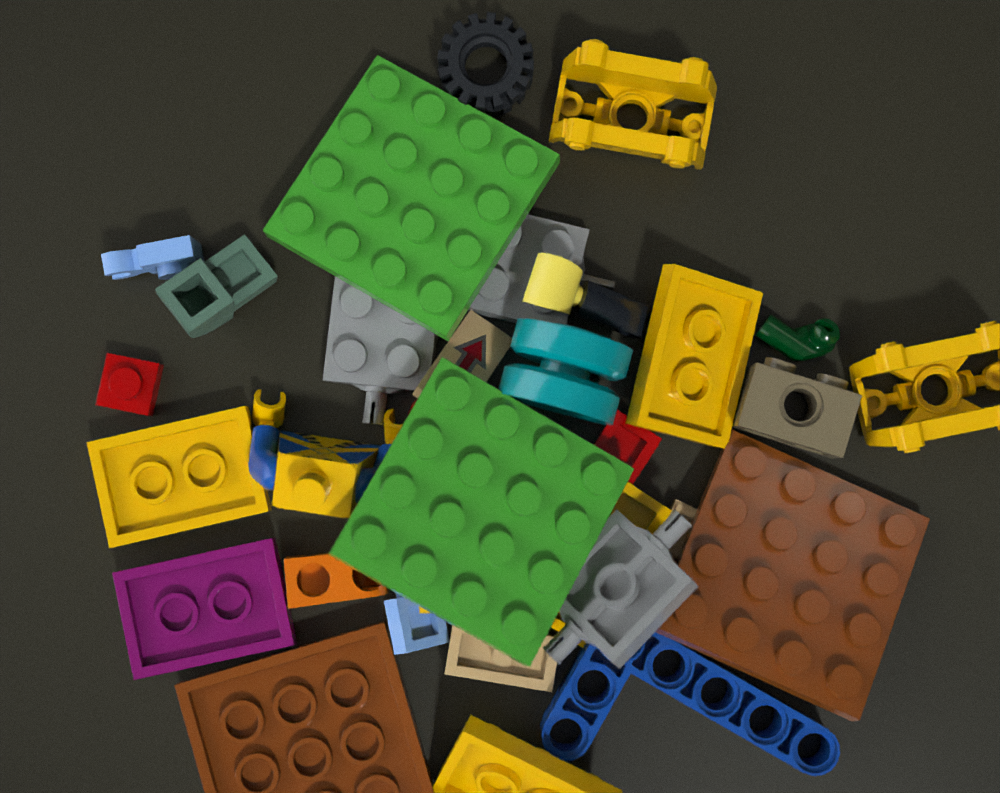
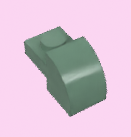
[155,234,277,338]

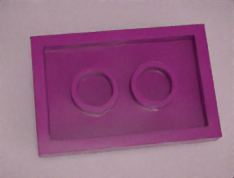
[112,537,297,680]

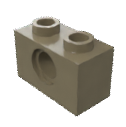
[732,357,862,459]

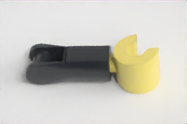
[522,253,653,339]

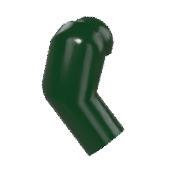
[755,313,840,362]

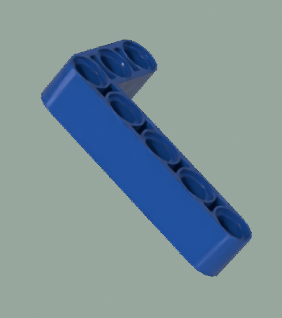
[540,632,840,776]

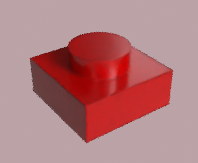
[95,353,164,417]
[593,409,662,484]

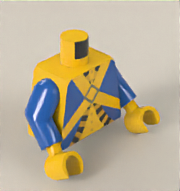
[248,389,403,518]

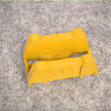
[549,39,717,170]
[849,321,1000,453]

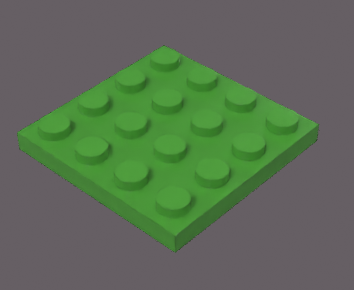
[263,55,560,341]
[328,357,634,667]

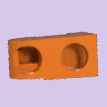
[284,553,389,609]

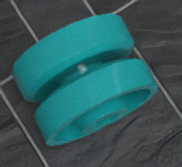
[498,318,633,426]

